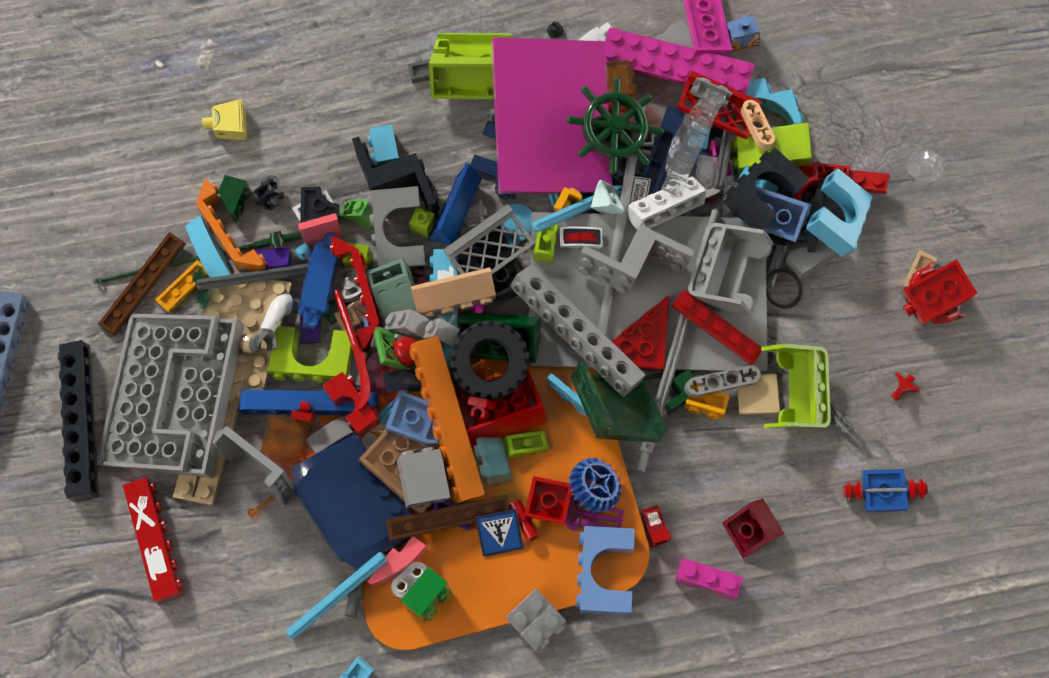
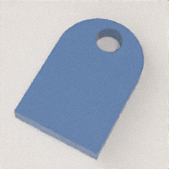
[385,390,439,445]

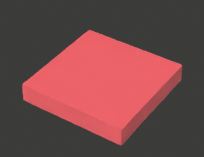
[298,213,343,246]

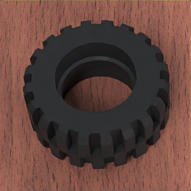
[450,321,529,399]

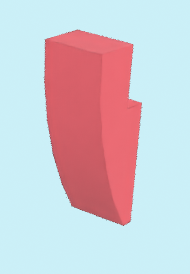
[367,536,428,588]

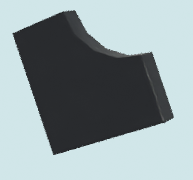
[300,187,340,224]

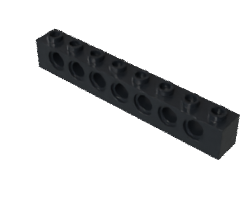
[58,340,99,502]

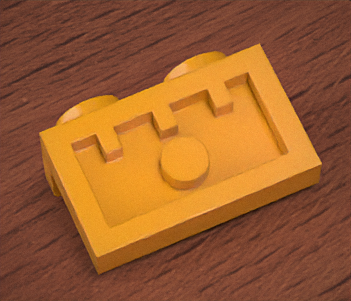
[554,187,582,212]

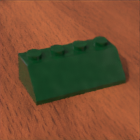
[457,312,541,363]

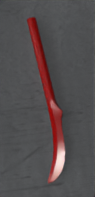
[333,290,371,411]

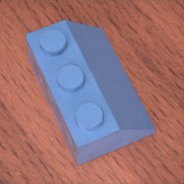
[740,186,812,242]

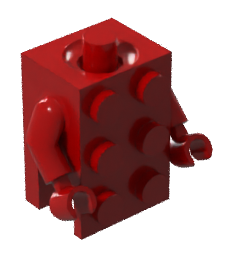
[901,259,978,327]

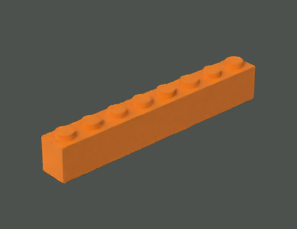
[410,336,485,503]

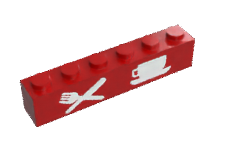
[123,477,184,605]

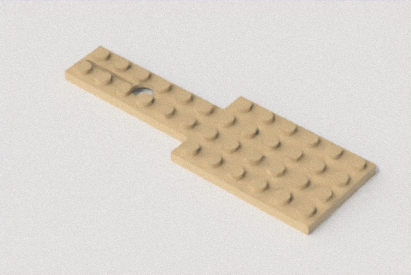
[173,272,293,506]

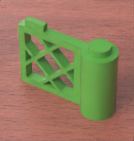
[374,327,422,370]

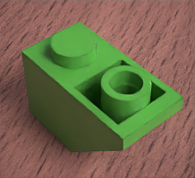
[340,199,374,228]

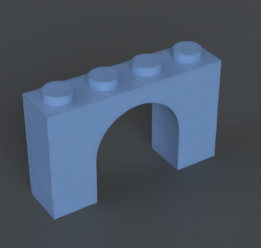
[576,526,635,616]

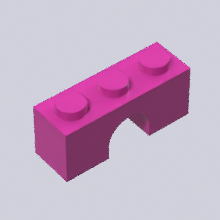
[675,558,743,601]

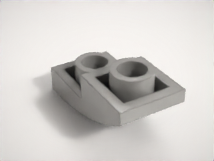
[306,417,353,454]

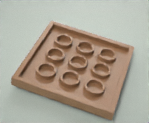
[358,430,474,513]

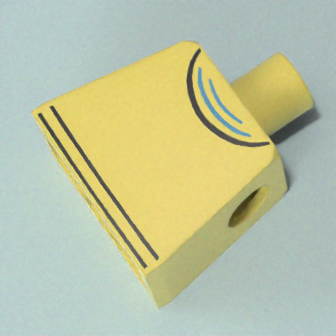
[202,99,247,140]

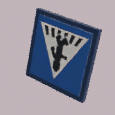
[475,509,524,557]

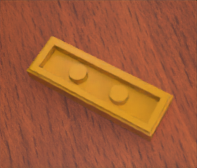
[155,260,209,314]

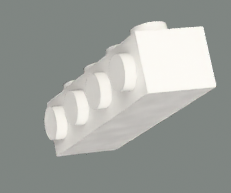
[627,176,706,230]

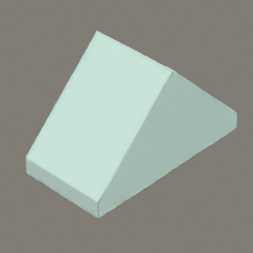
[590,179,625,214]

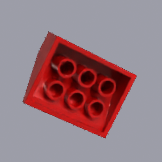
[455,370,548,448]

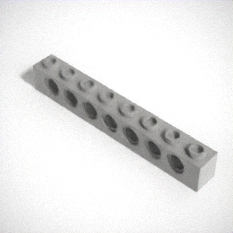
[510,264,645,398]

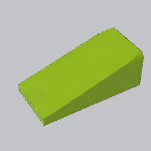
[533,223,559,264]
[503,430,549,459]

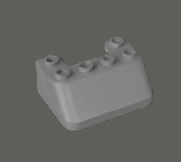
[688,223,773,316]

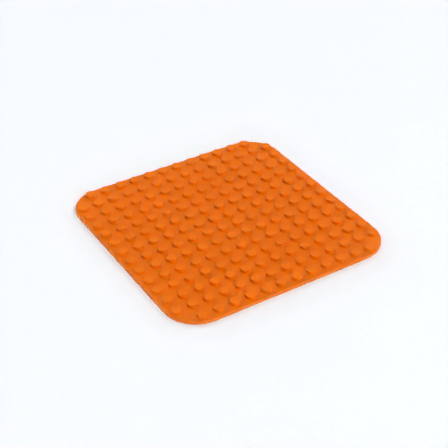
[320,358,650,651]

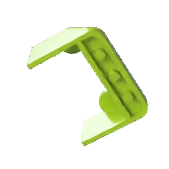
[761,344,831,429]

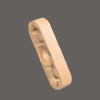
[741,100,775,150]

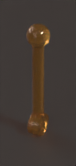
[247,495,275,517]

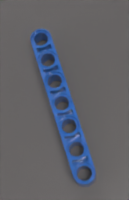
[239,390,379,416]

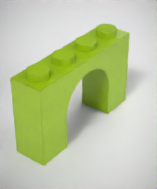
[268,326,354,383]

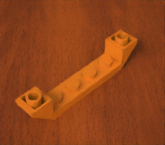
[196,179,267,272]

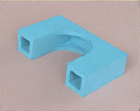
[806,169,873,257]

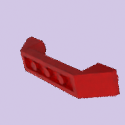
[330,237,383,352]

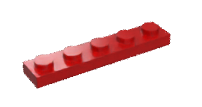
[671,289,762,365]

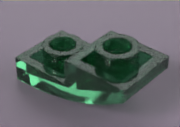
[192,266,209,309]

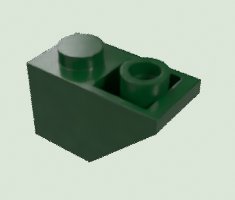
[218,175,251,222]

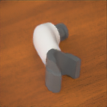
[249,294,300,352]

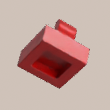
[468,396,496,419]
[291,401,316,422]

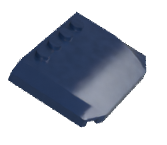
[292,433,417,571]

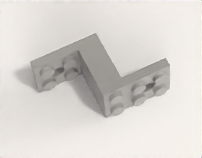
[575,224,695,295]

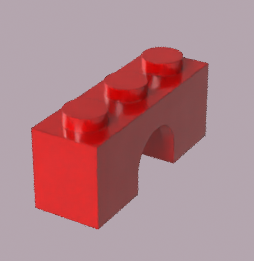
[323,372,380,438]

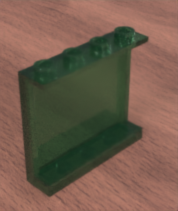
[570,363,668,443]

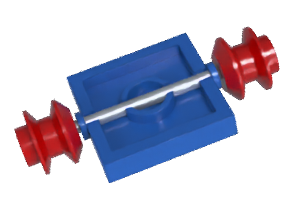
[843,469,928,512]

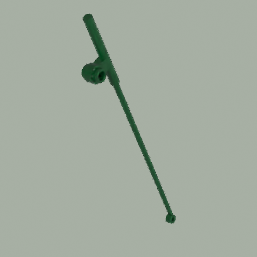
[94,231,302,284]

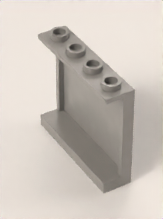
[212,426,294,506]

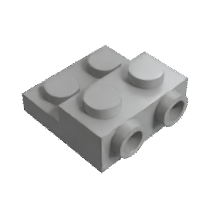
[506,588,566,650]

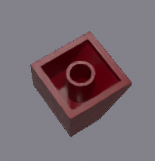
[722,498,784,558]

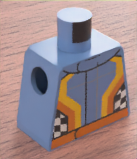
[727,16,760,53]

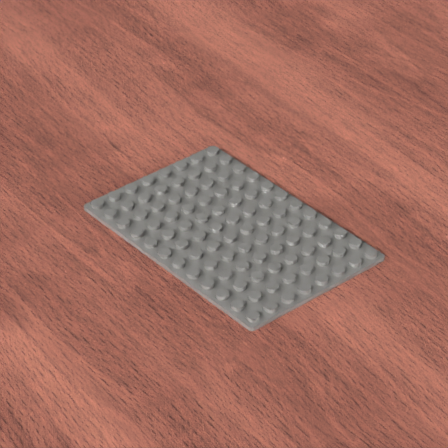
[528,212,768,372]

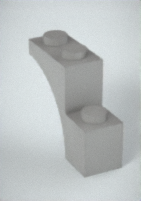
[385,309,460,349]

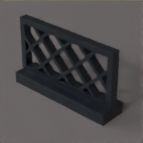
[769,181,825,253]

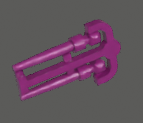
[566,495,624,531]

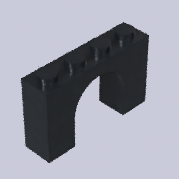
[722,148,810,230]

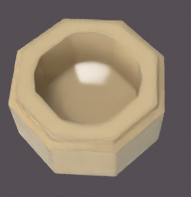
[239,334,259,355]

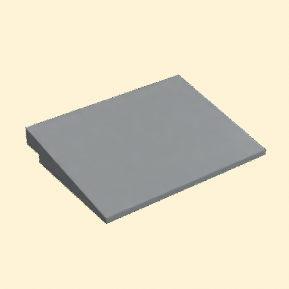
[97,314,244,478]

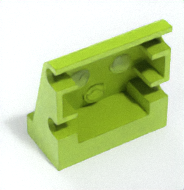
[429,33,512,99]

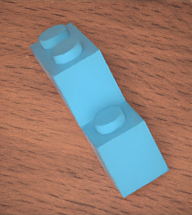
[746,78,804,125]

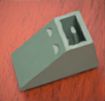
[366,258,416,326]

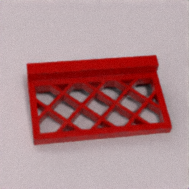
[677,71,761,140]

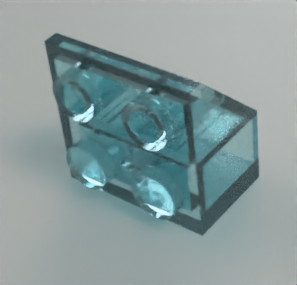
[474,438,513,487]

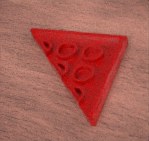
[587,296,670,372]

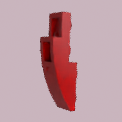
[812,162,890,195]

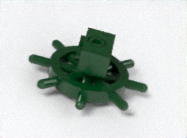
[566,77,664,175]

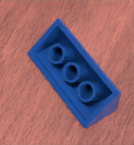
[429,163,482,244]

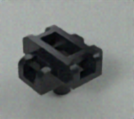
[255,175,284,211]

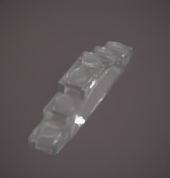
[661,88,725,197]

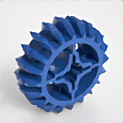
[568,458,623,513]

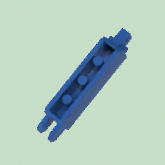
[298,232,339,330]

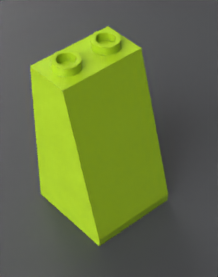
[732,123,811,176]

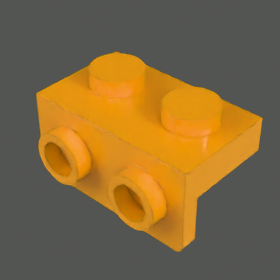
[684,385,730,420]

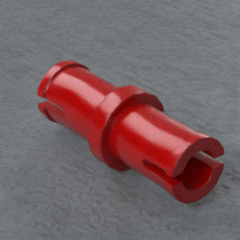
[509,499,539,542]

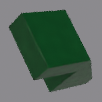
[665,369,692,415]

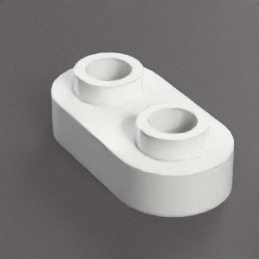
[391,562,427,598]

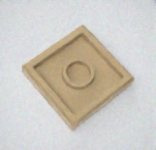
[736,374,780,415]

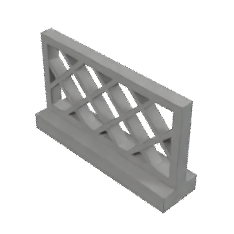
[444,204,535,275]

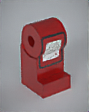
[641,505,671,548]

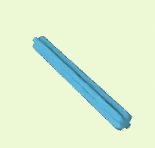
[531,185,622,232]
[286,552,387,639]

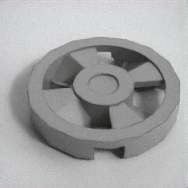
[330,267,362,303]

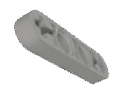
[684,365,761,397]

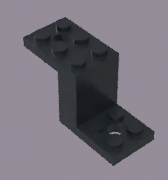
[352,136,440,219]

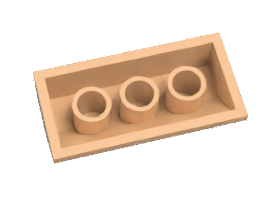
[411,268,496,319]

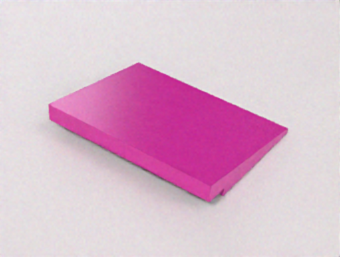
[491,37,612,195]

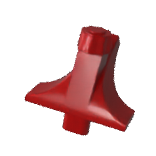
[891,372,920,401]

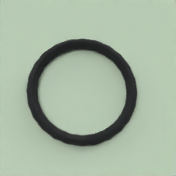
[766,268,803,309]

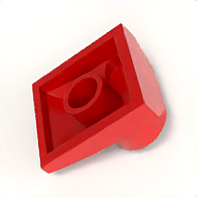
[524,476,572,525]

